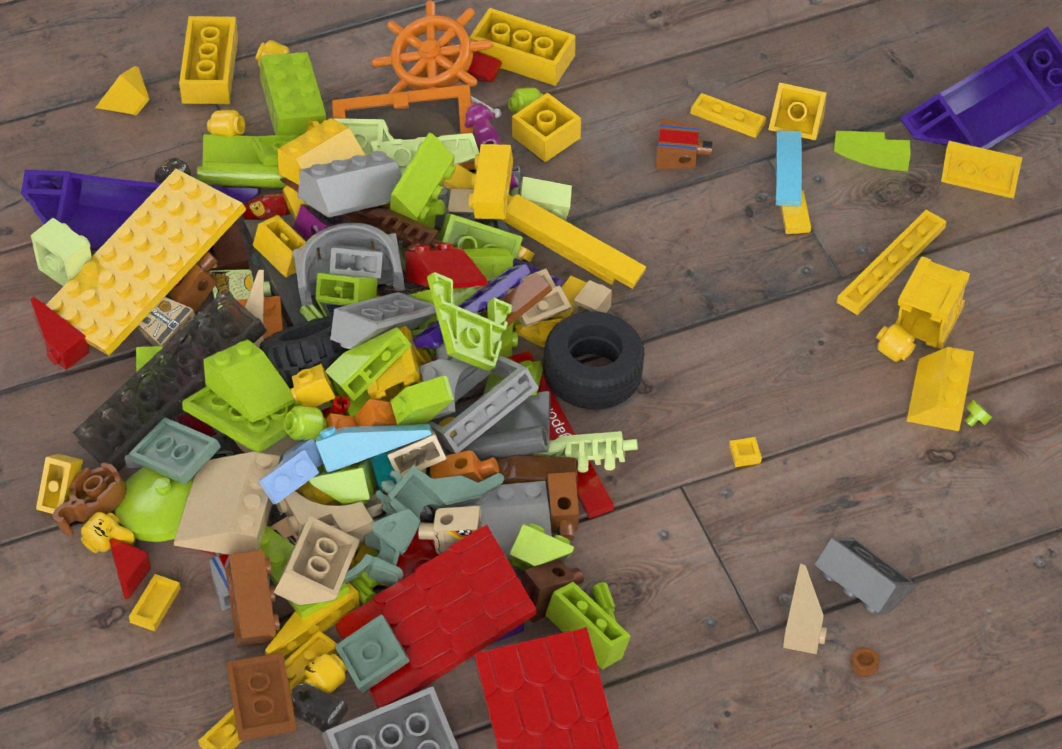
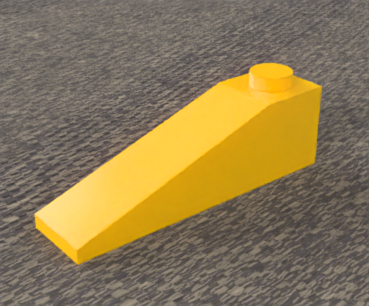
[265,583,360,659]

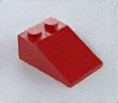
[405,243,488,289]

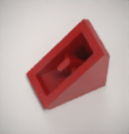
[109,538,151,599]

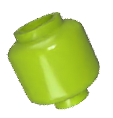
[508,88,543,115]
[284,406,327,442]

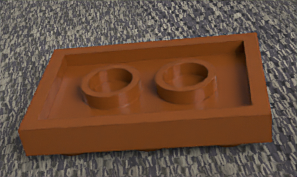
[226,652,297,741]

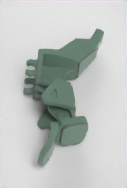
[342,466,504,586]

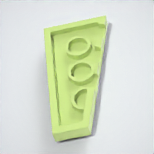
[370,133,480,176]

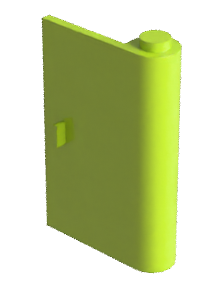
[197,134,287,189]

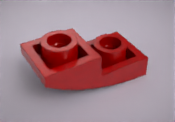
[467,51,502,83]

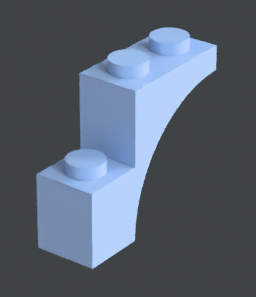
[258,439,324,504]

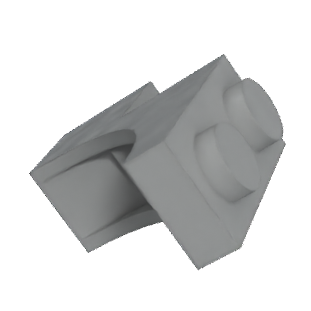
[419,341,476,419]

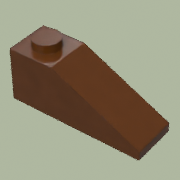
[490,455,578,489]

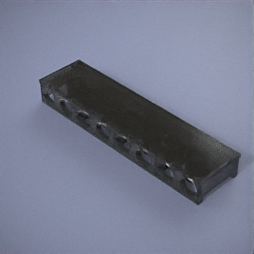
[72,289,267,472]

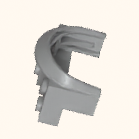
[293,223,405,306]

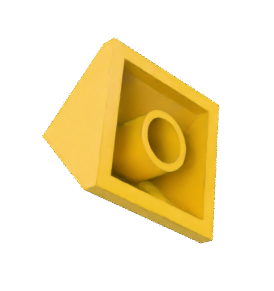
[768,82,827,140]

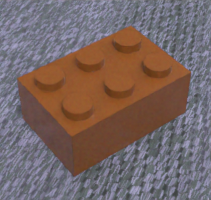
[225,550,280,648]

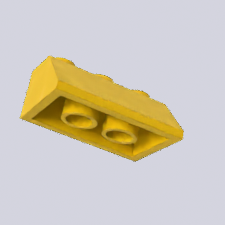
[278,118,365,185]
[906,347,974,431]

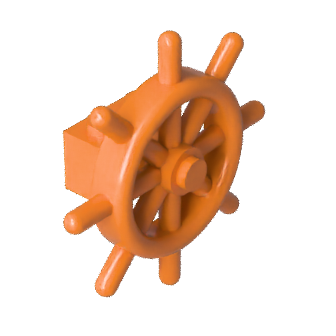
[371,0,492,108]

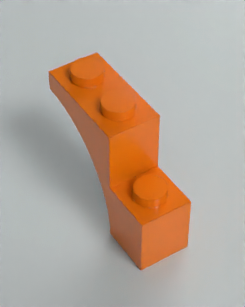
[326,399,397,429]

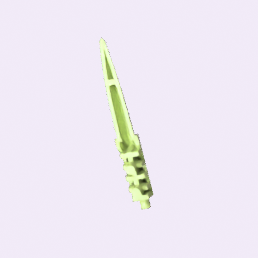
[525,431,638,473]

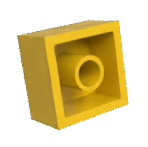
[512,93,581,162]

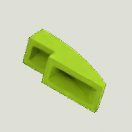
[834,131,911,172]

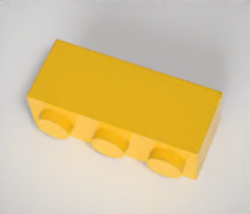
[469,144,513,219]

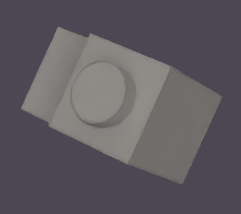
[330,244,385,278]

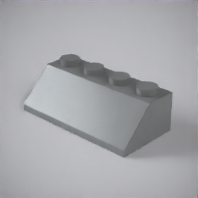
[298,151,402,218]
[330,292,437,349]

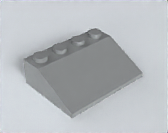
[461,481,552,570]
[321,686,459,749]

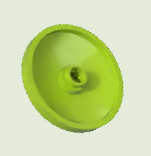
[115,466,195,542]

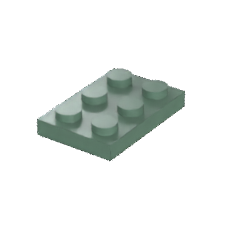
[129,417,221,485]

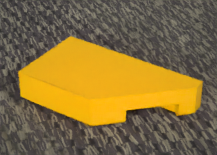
[515,318,562,347]

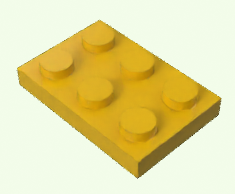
[941,141,1022,199]

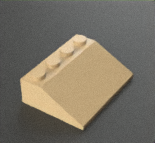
[174,452,280,555]

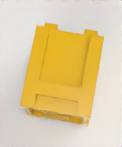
[896,256,970,349]
[367,326,432,402]

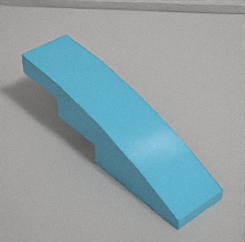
[775,131,802,207]

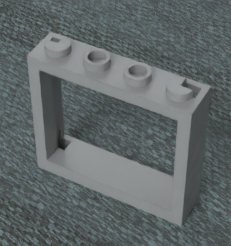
[427,355,539,453]

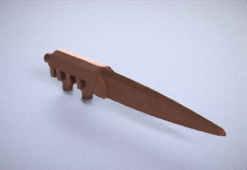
[280,177,444,251]

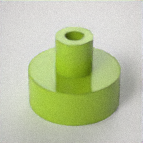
[964,399,992,427]

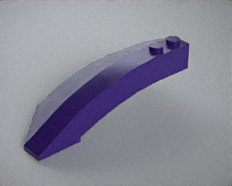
[900,26,1062,149]
[21,170,230,253]

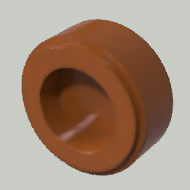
[850,647,880,677]

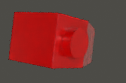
[30,297,90,370]

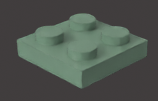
[335,614,410,693]

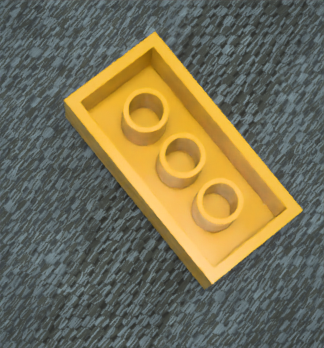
[469,8,575,86]
[179,16,238,104]

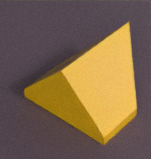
[95,66,149,116]

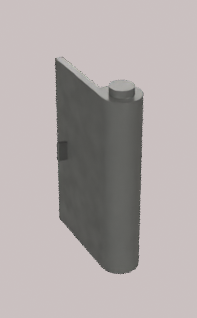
[426,391,550,472]

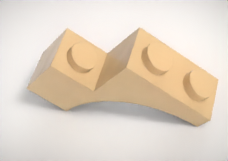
[276,491,374,543]

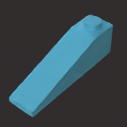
[316,424,431,473]

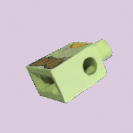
[210,269,271,311]

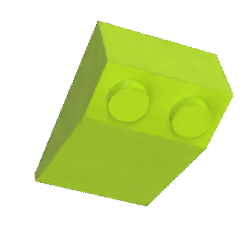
[438,213,523,260]
[204,339,296,423]

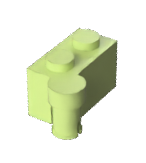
[510,177,572,221]

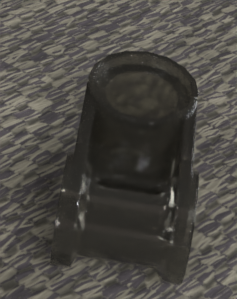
[292,683,348,732]

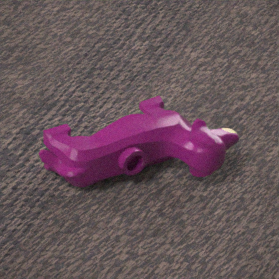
[464,102,518,189]

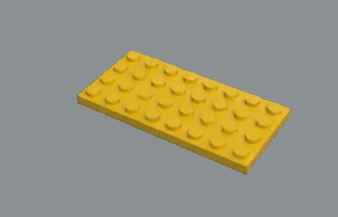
[46,169,246,356]

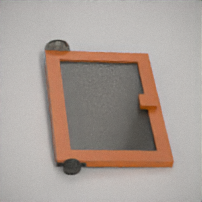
[332,84,480,172]

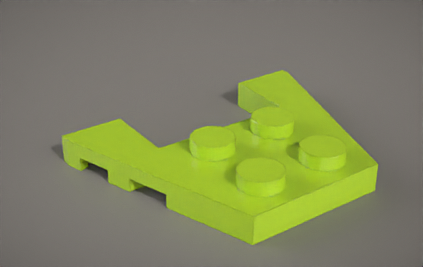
[427,272,512,371]

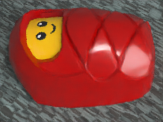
[242,193,291,220]

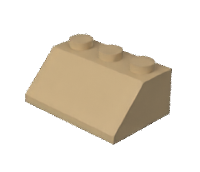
[274,516,360,605]

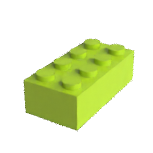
[260,52,326,136]

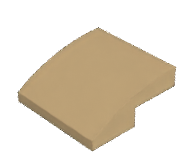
[503,269,571,327]

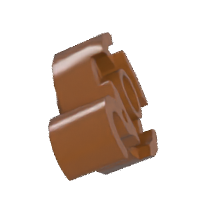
[52,463,127,536]

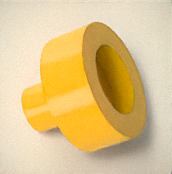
[517,245,535,262]

